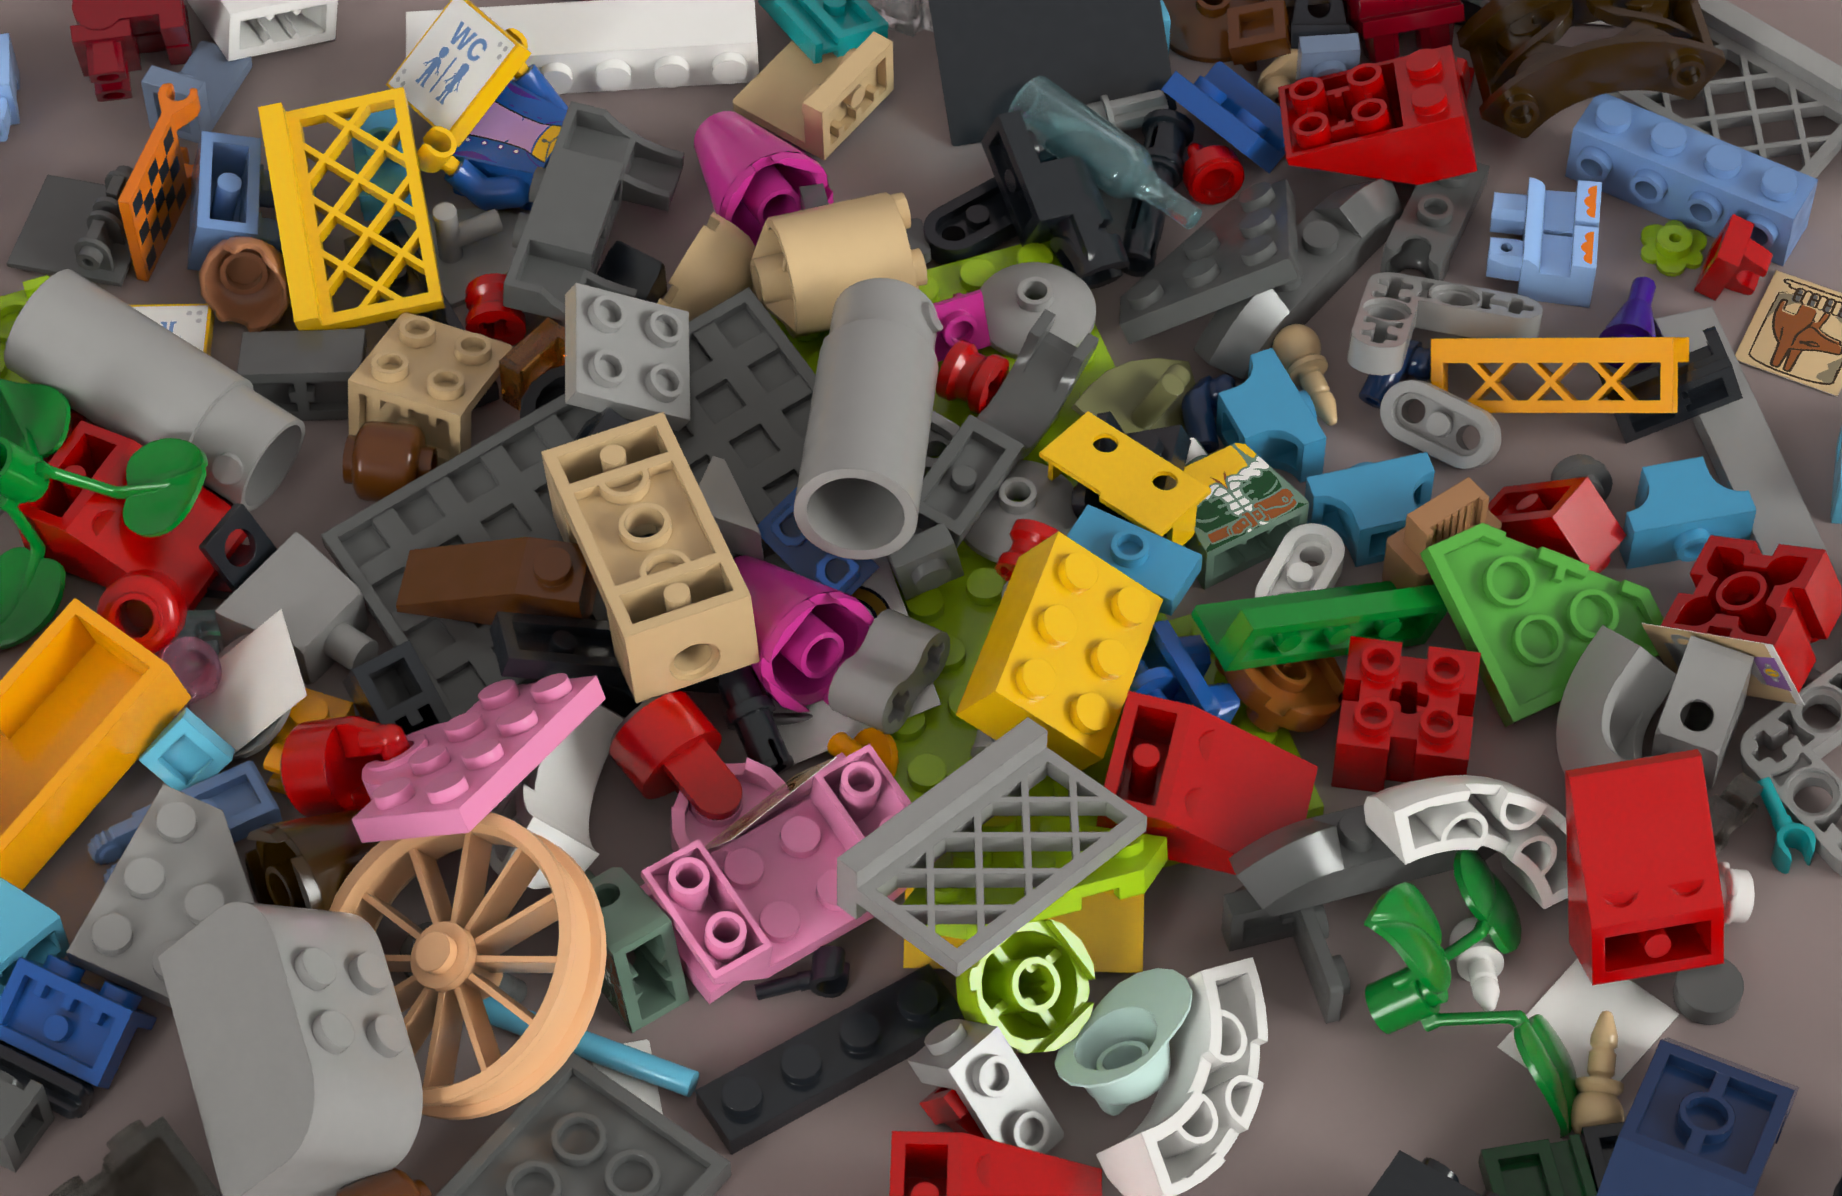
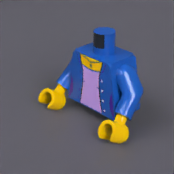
[417,28,568,211]

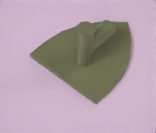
[1071,358,1196,434]

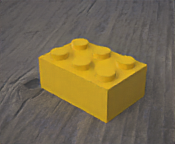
[956,531,1163,771]

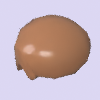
[199,236,290,332]

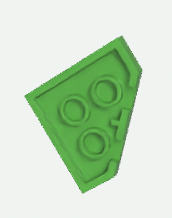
[1420,523,1664,727]

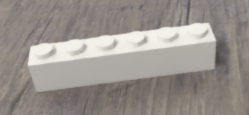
[406,0,759,94]

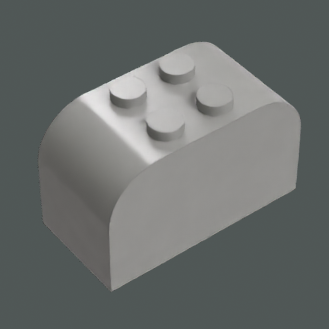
[158,901,423,1196]

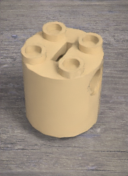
[750,192,928,338]

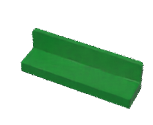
[1191,581,1448,672]

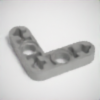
[1347,272,1543,376]
[1740,660,1842,876]

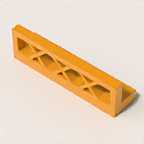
[1431,337,1689,413]

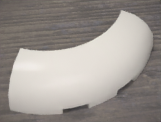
[490,705,624,889]
[1364,775,1568,909]
[1096,957,1268,1196]

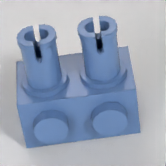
[187,131,316,271]

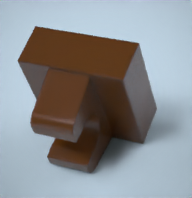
[1227,0,1291,72]

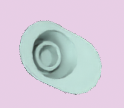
[1054,968,1193,1116]

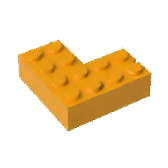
[0,598,191,890]

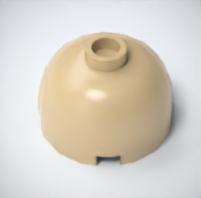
[657,212,756,321]

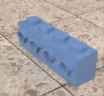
[1565,94,1818,266]

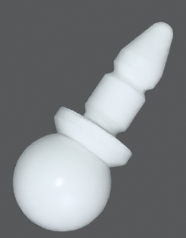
[1449,917,1504,1011]

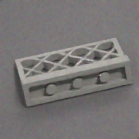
[1607,0,1842,178]
[837,717,1147,977]

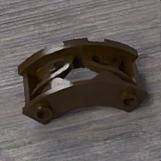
[1456,0,1726,138]

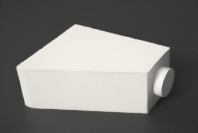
[187,0,338,61]

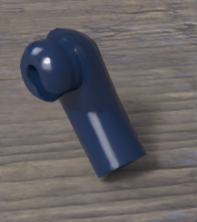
[1359,340,1431,409]
[1181,374,1237,454]

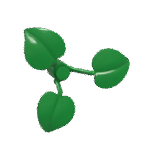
[0,379,208,650]
[1364,850,1578,1138]

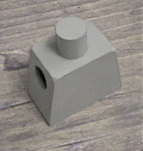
[215,532,379,684]
[1651,635,1755,789]

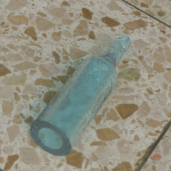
[1009,76,1202,229]

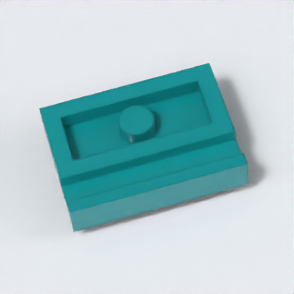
[758,0,889,64]

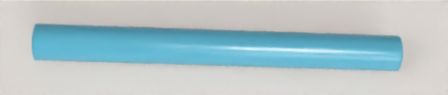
[483,996,699,1097]

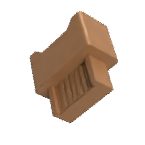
[1382,477,1502,589]

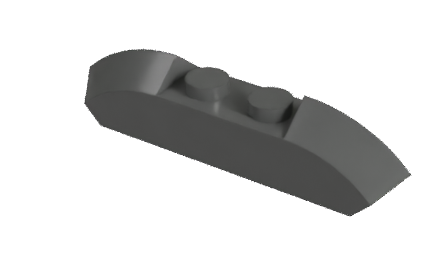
[1193,179,1403,380]
[1229,805,1497,917]

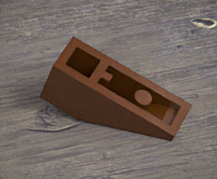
[396,537,597,625]

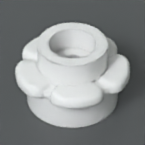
[1718,862,1755,926]

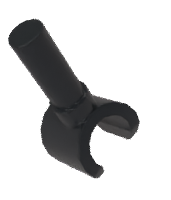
[754,945,850,1000]

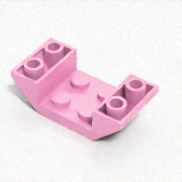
[641,744,936,985]

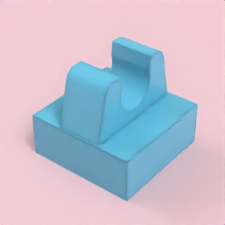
[139,707,235,791]

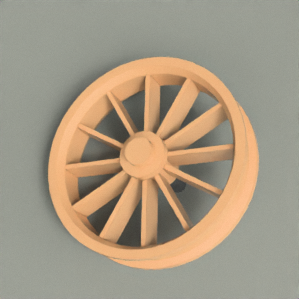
[329,812,607,1120]

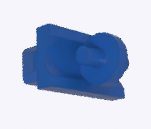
[757,487,880,595]
[1125,620,1240,724]

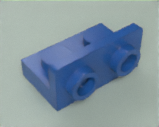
[1161,61,1285,174]
[0,954,157,1089]

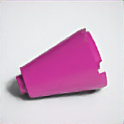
[694,111,834,247]
[734,555,874,713]

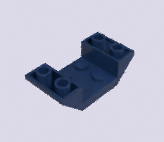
[1596,1037,1799,1196]

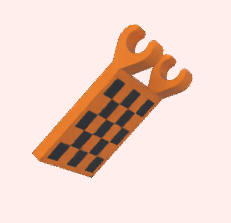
[118,83,201,282]

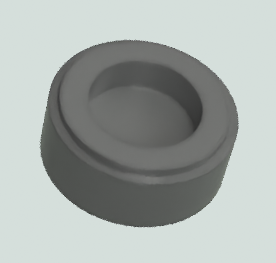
[1673,958,1744,1025]

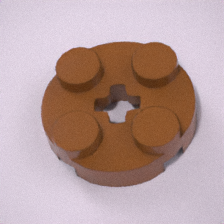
[1215,656,1344,733]

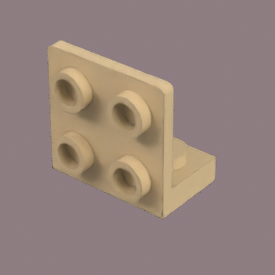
[733,32,894,160]
[348,312,512,466]

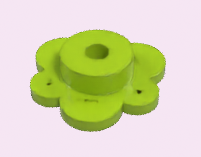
[1640,220,1707,277]

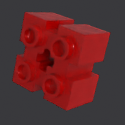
[1660,535,1842,693]
[1331,636,1481,793]

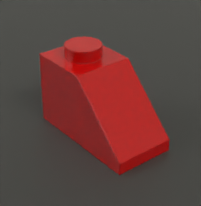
[1488,477,1627,573]

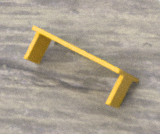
[1039,411,1212,546]

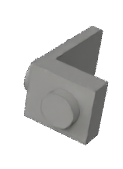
[908,1019,1064,1154]

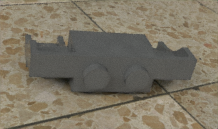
[503,101,685,336]

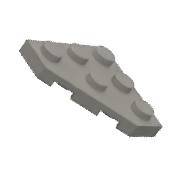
[66,784,255,1007]

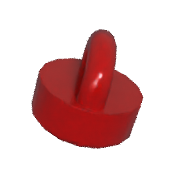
[1183,143,1245,205]

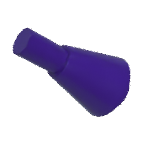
[1599,277,1656,372]

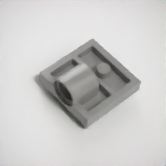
[565,283,690,431]

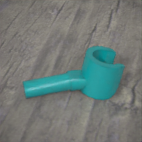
[1755,777,1816,874]

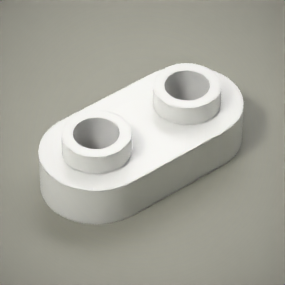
[1255,523,1345,598]

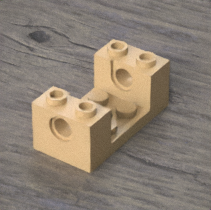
[541,412,760,704]

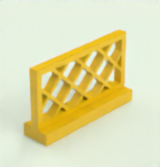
[258,87,445,331]

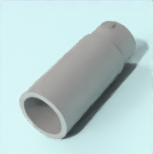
[4,269,305,511]
[794,278,943,560]

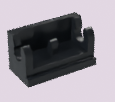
[1598,326,1743,444]

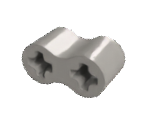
[828,609,950,734]

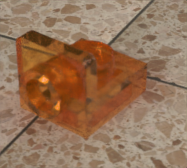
[499,317,565,411]

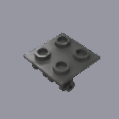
[7,165,133,287]

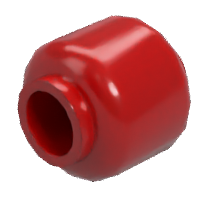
[96,569,187,654]

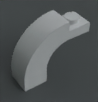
[1556,625,1676,774]

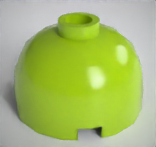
[956,919,1095,1054]

